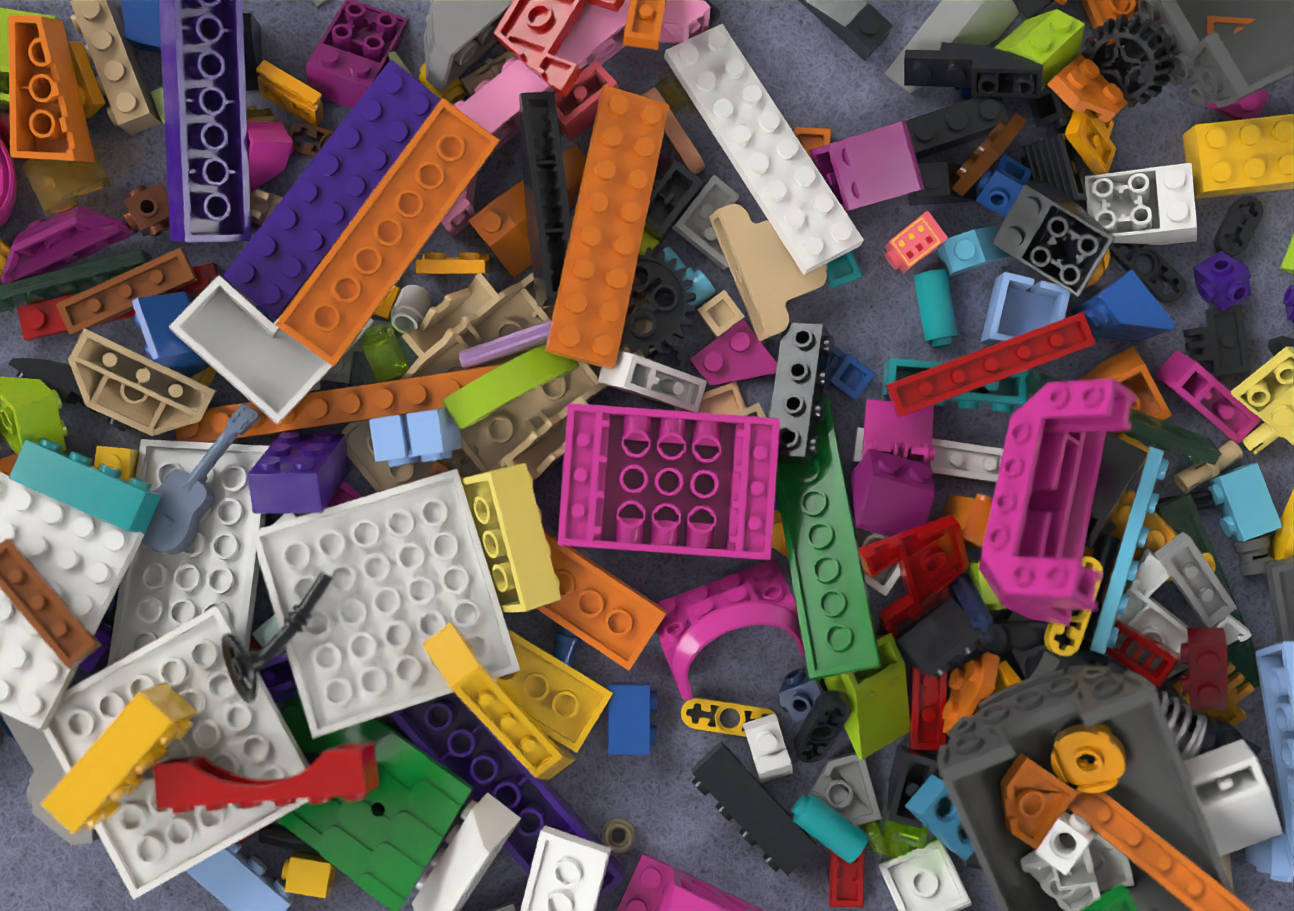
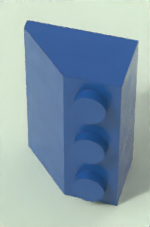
[1070,270,1177,343]

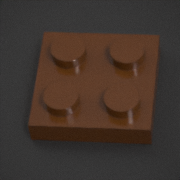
[952,113,1027,197]

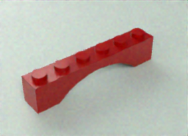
[153,742,379,814]

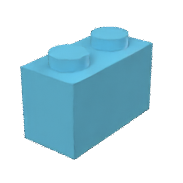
[1208,463,1282,541]

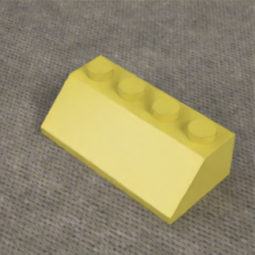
[460,463,561,613]

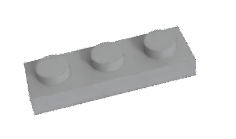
[1155,532,1237,628]

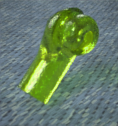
[860,820,909,858]

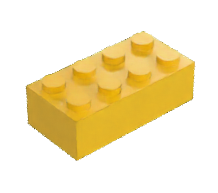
[1182,114,1294,199]
[41,683,198,834]

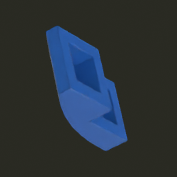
[826,345,876,401]

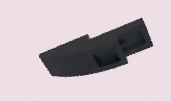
[904,42,1043,98]
[8,358,138,432]

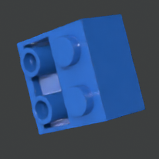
[122,0,161,54]
[132,292,210,377]

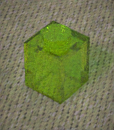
[361,324,410,383]

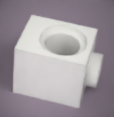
[1035,812,1096,875]

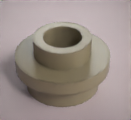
[601,818,636,853]

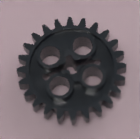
[619,247,696,358]

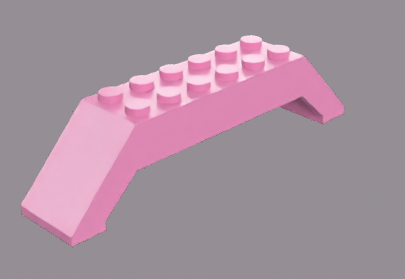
[441,0,711,238]

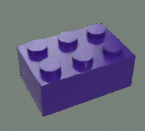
[247,430,350,514]

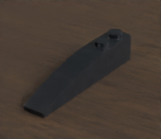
[519,92,572,307]

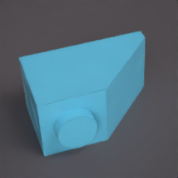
[936,225,1010,278]

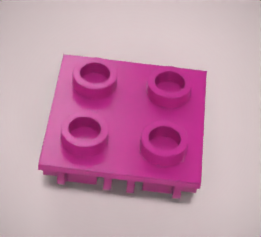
[862,399,935,465]

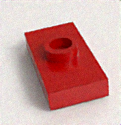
[828,848,865,908]

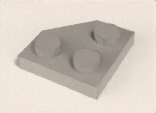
[808,752,882,826]

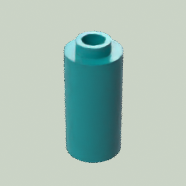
[913,269,959,348]
[791,793,869,864]

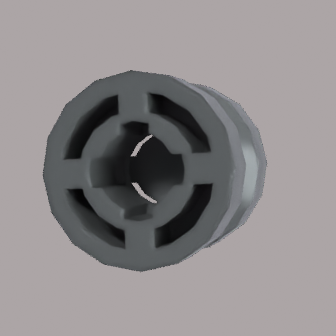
[1233,535,1274,576]

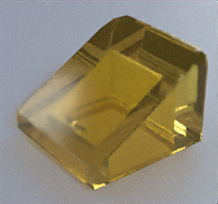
[655,72,692,114]

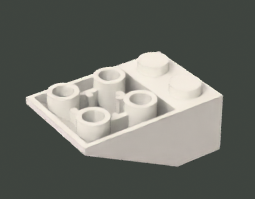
[1085,163,1197,245]
[1183,739,1283,856]

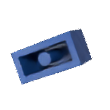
[608,682,657,755]

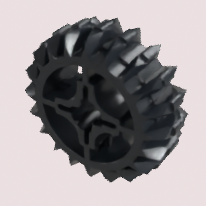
[1081,14,1176,108]

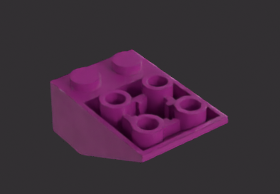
[306,0,408,109]
[810,120,924,211]

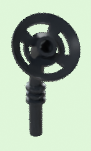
[221,571,333,703]

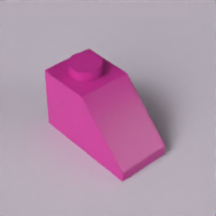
[247,120,294,193]

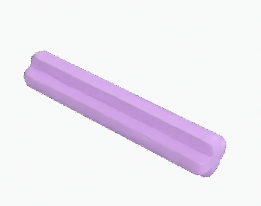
[459,320,551,370]

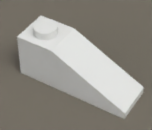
[598,351,707,413]

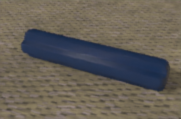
[951,573,993,632]

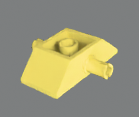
[1231,346,1294,455]

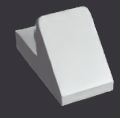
[743,714,793,783]

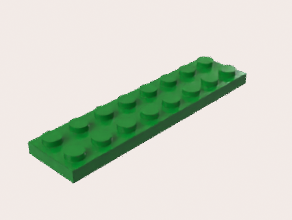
[764,397,882,680]

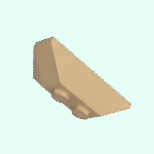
[68,328,216,436]

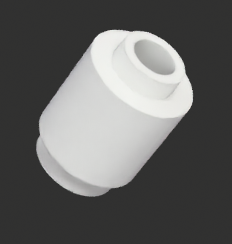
[391,285,433,334]

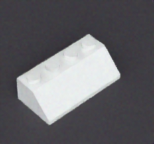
[412,793,521,911]

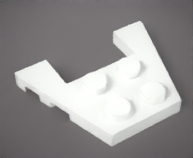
[1113,549,1252,685]

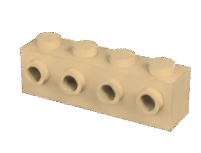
[70,0,161,135]

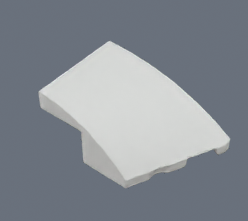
[1020,828,1134,911]

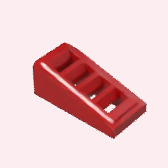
[1105,620,1180,688]

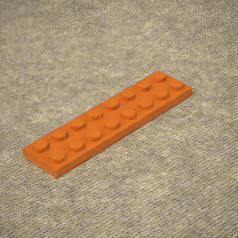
[545,85,670,369]
[275,98,500,367]
[424,460,668,671]

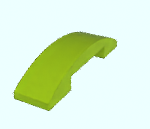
[442,343,579,431]

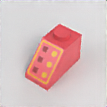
[885,211,948,273]

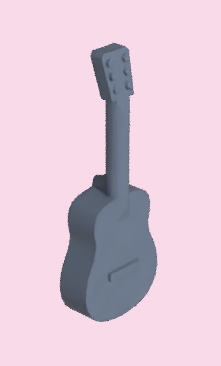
[141,403,261,555]

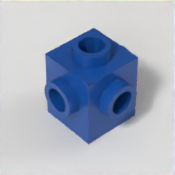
[976,154,1032,216]

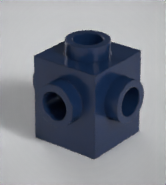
[778,669,829,722]

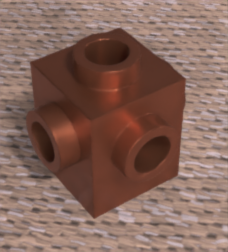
[122,182,170,237]

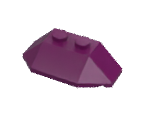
[0,205,137,289]

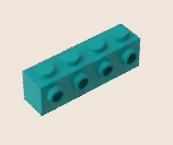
[882,358,1028,413]
[8,438,162,534]

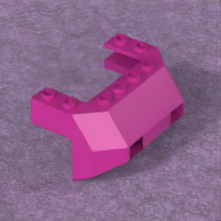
[979,379,1136,626]

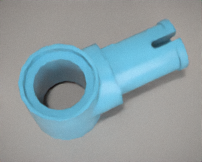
[655,246,716,308]

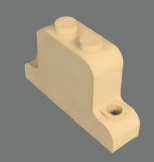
[709,204,827,342]

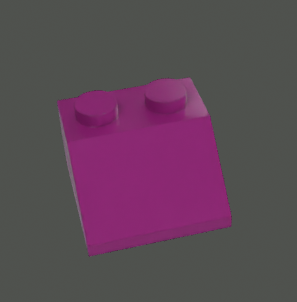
[850,449,935,537]

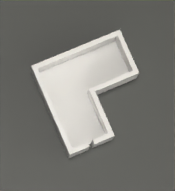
[169,275,374,425]

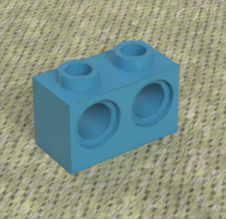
[905,775,974,860]

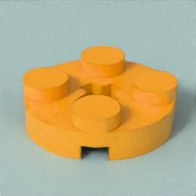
[1051,724,1126,793]

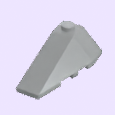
[885,0,1019,95]

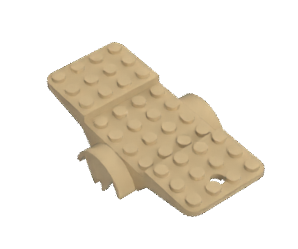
[341,272,660,493]

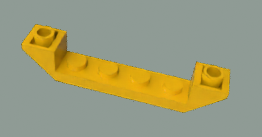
[422,622,575,781]

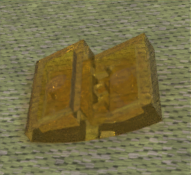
[22,146,111,216]

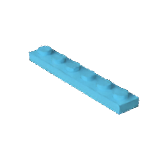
[1090,447,1169,654]

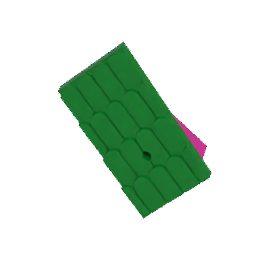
[276,694,473,911]

